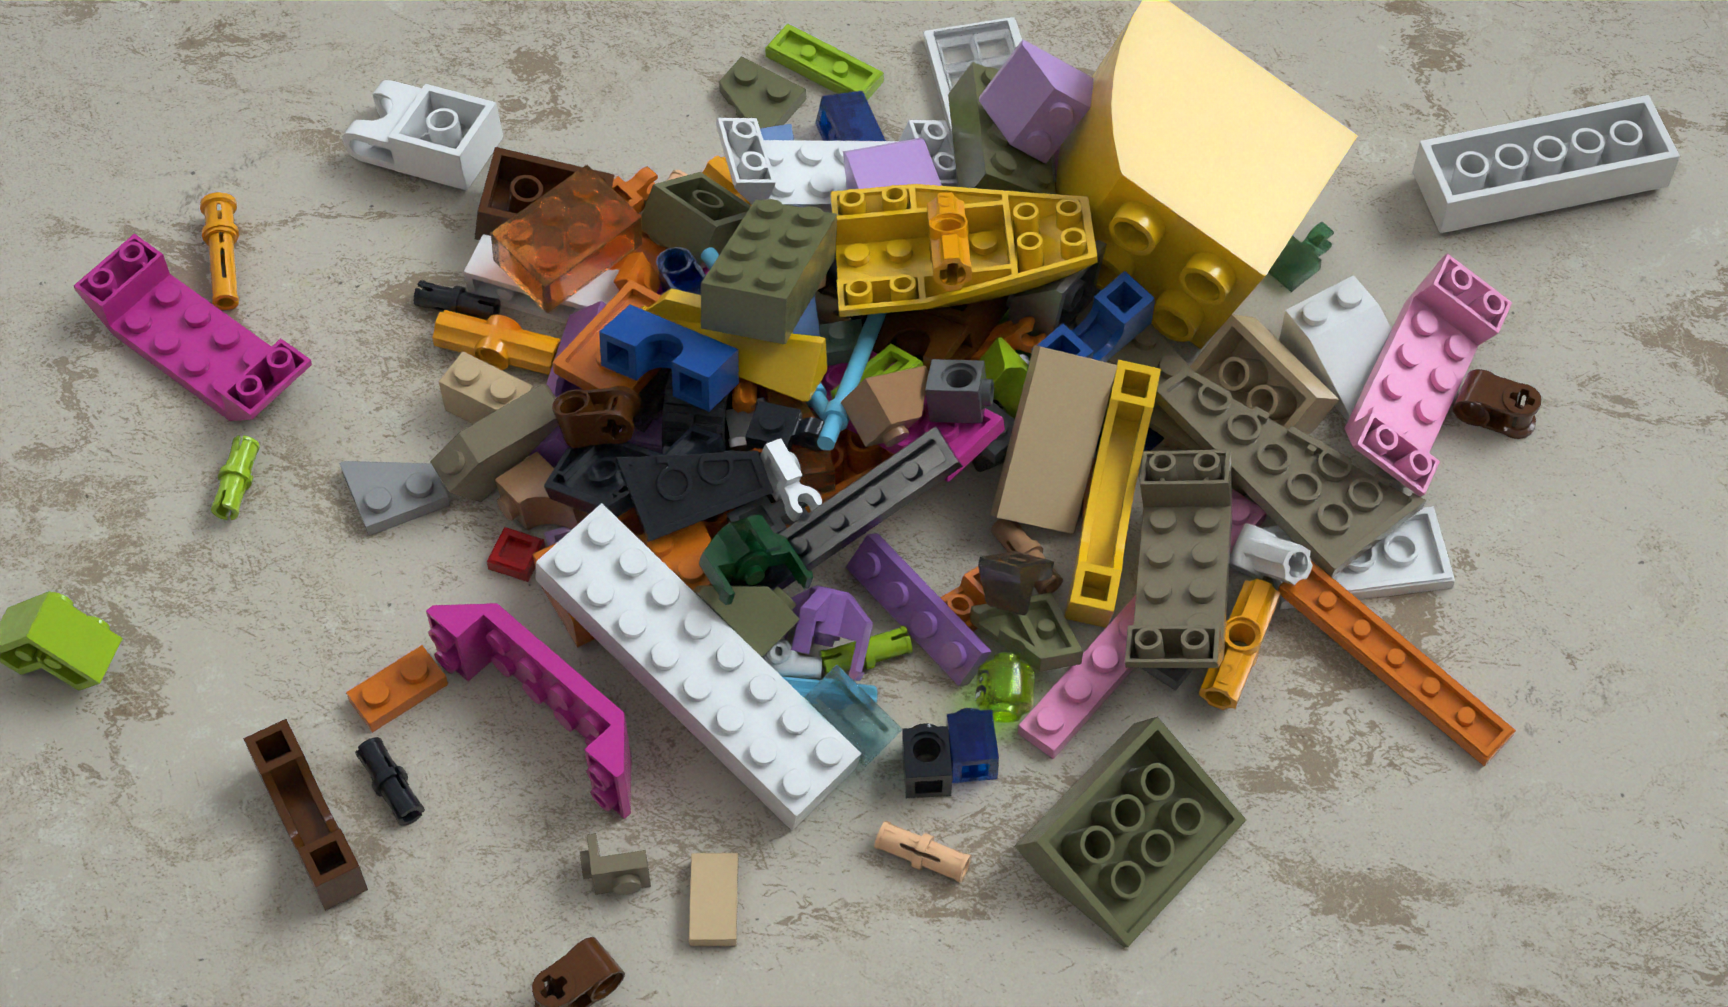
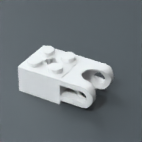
[342,80,503,191]

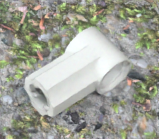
[1229,523,1313,585]

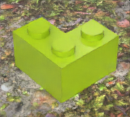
[0,591,123,691]

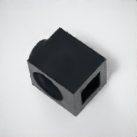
[902,723,952,799]

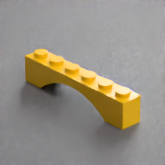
[1064,359,1161,628]

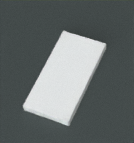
[1263,506,1455,609]

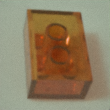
[490,165,642,314]

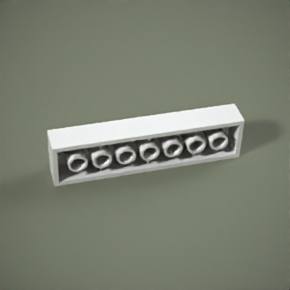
[536,503,861,830]

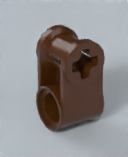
[1453,369,1542,439]
[552,386,642,448]
[532,937,625,1007]

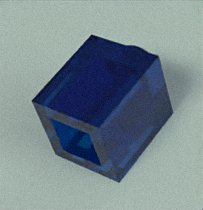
[946,708,999,783]

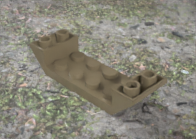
[1125,450,1232,668]

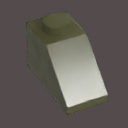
[693,585,800,657]

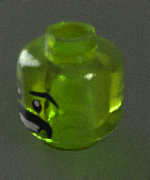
[975,652,1035,723]

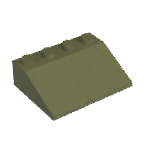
[1014,716,1246,947]

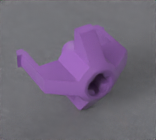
[782,585,873,681]

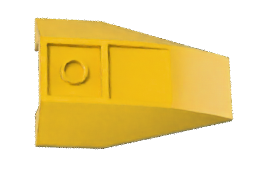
[831,184,1098,317]

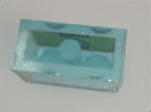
[804,665,902,767]

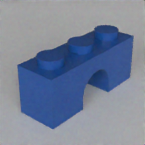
[1031,271,1155,362]
[599,305,739,412]

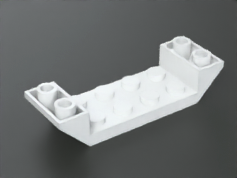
[715,118,958,213]

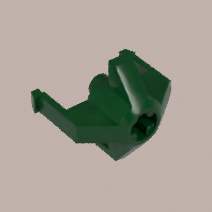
[699,515,813,605]

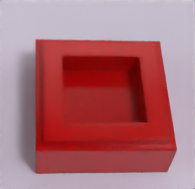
[487,527,546,582]

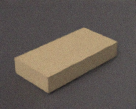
[689,853,739,946]

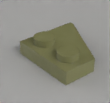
[719,56,806,129]
[970,593,1083,672]

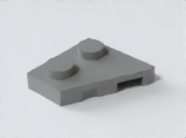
[339,461,450,536]

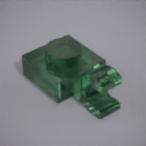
[1268,222,1334,292]

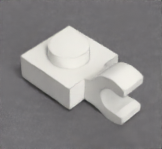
[760,438,822,521]

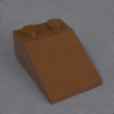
[474,147,615,248]

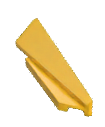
[641,288,827,402]

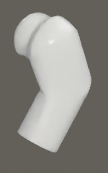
[764,638,822,679]

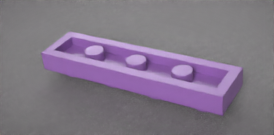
[846,533,992,686]

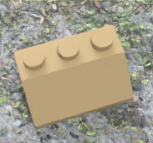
[1190,314,1339,435]

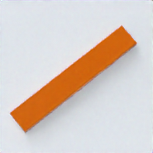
[1278,560,1516,766]

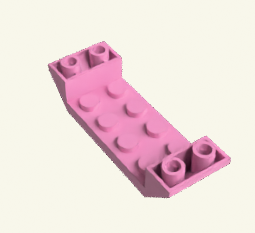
[1344,254,1512,497]

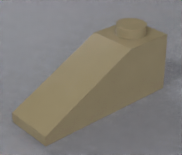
[430,383,558,502]

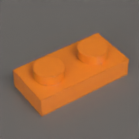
[346,645,448,733]

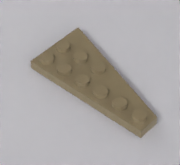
[1155,367,1427,577]

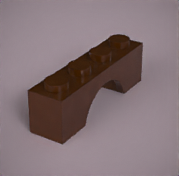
[243,719,368,911]

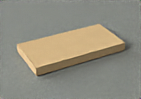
[991,345,1117,534]

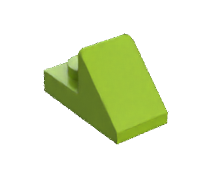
[979,337,1029,418]

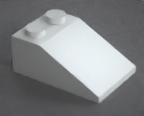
[1279,275,1392,422]

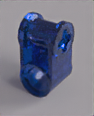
[656,247,706,295]

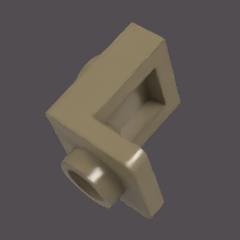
[580,833,651,895]

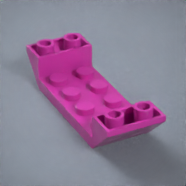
[73,234,312,421]
[426,603,632,819]

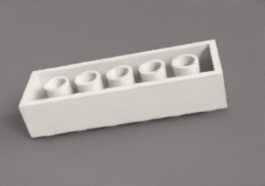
[1412,95,1680,234]

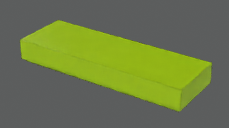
[765,23,884,106]

